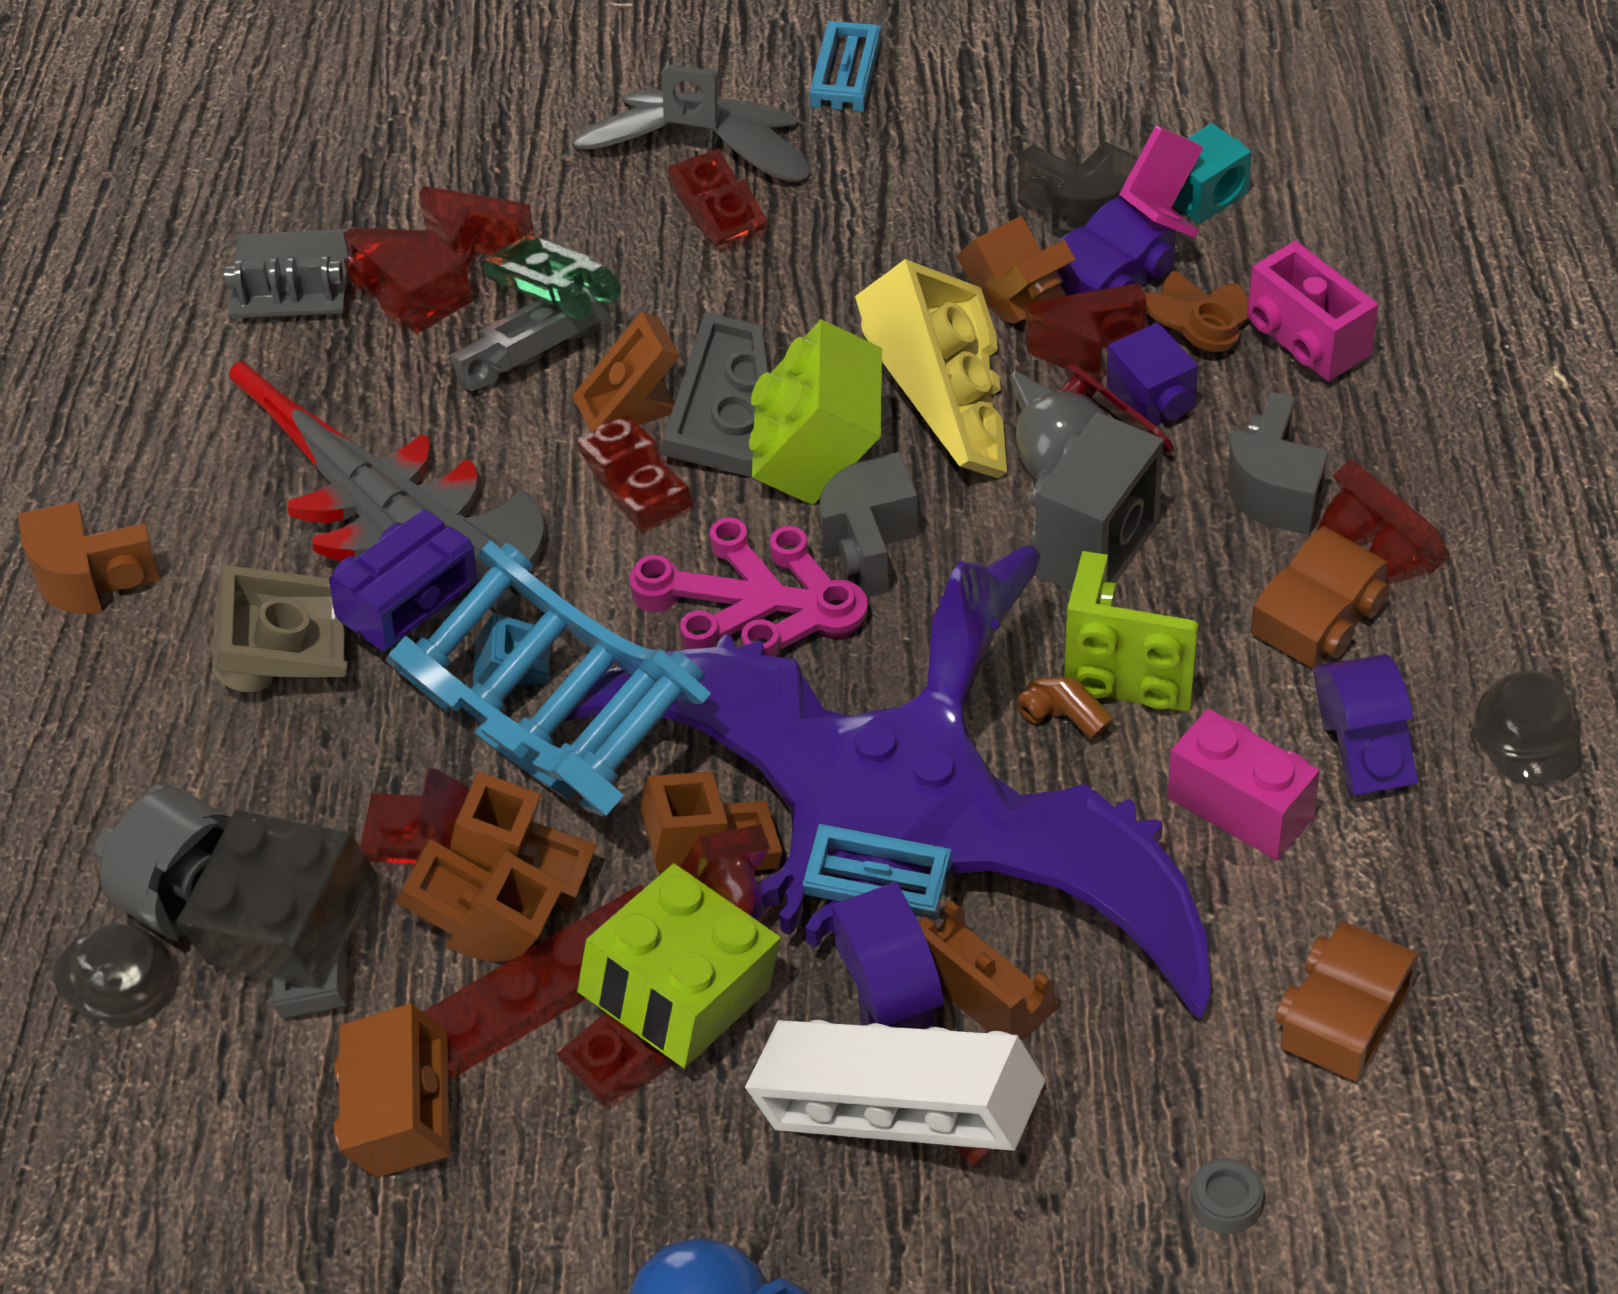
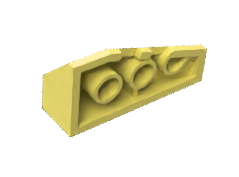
[855,259,1007,479]

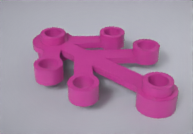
[629,517,868,657]

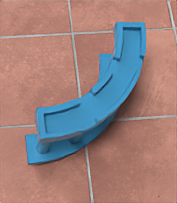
[385,540,711,816]

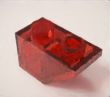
[343,227,472,334]

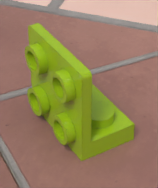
[1064,551,1199,711]

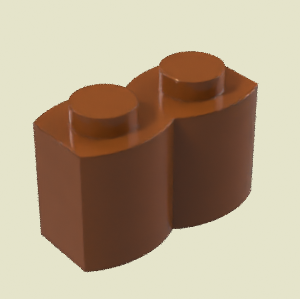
[1250,526,1390,669]
[1275,920,1419,1082]

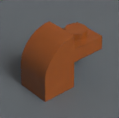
[956,215,1076,323]
[17,501,160,614]
[450,771,597,911]
[641,771,782,888]
[395,839,564,962]

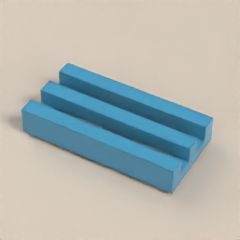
[809,21,882,112]
[802,824,953,920]

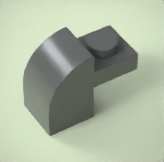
[1227,392,1329,535]
[820,452,919,597]

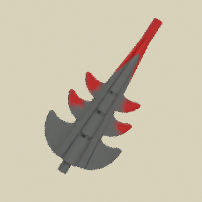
[229,361,544,620]

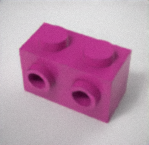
[1247,240,1379,382]
[1167,708,1320,861]

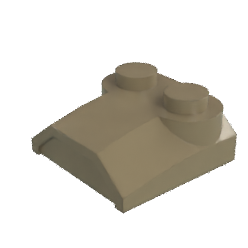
[212,564,347,692]

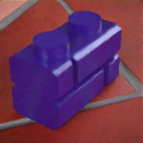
[329,509,478,652]

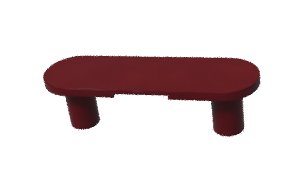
[1057,363,1174,456]

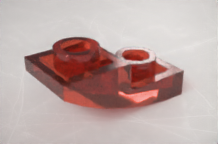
[668,149,768,246]
[576,415,693,531]
[556,1012,676,1104]

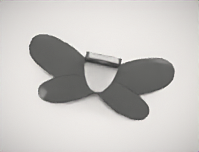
[572,64,810,182]

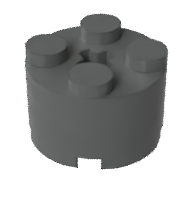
[94,782,256,941]

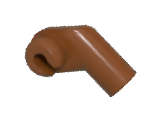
[1017,677,1114,741]

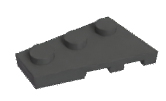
[661,312,768,477]

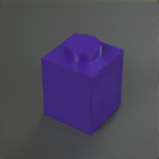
[1106,322,1198,426]

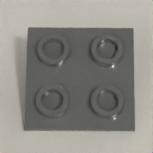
[224,229,351,318]

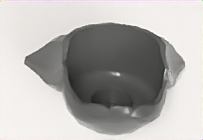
[1010,371,1108,481]

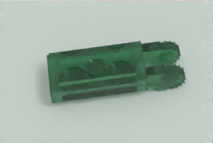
[483,234,622,320]

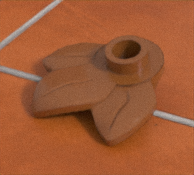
[1141,270,1249,353]

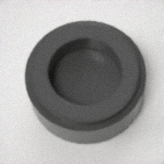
[1190,1158,1264,1234]

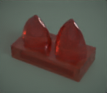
[1318,458,1450,578]
[680,824,770,916]

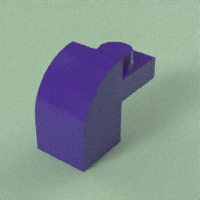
[1312,654,1418,795]
[832,881,943,1029]

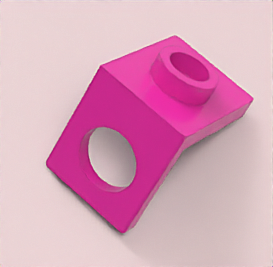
[1119,126,1203,238]

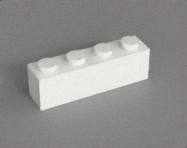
[745,1020,1045,1151]

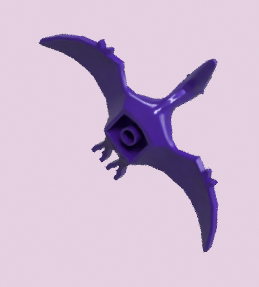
[563,545,1211,1018]

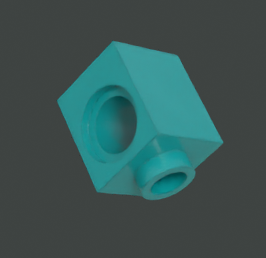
[1173,123,1252,225]

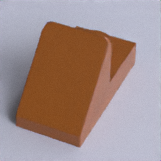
[572,311,680,438]

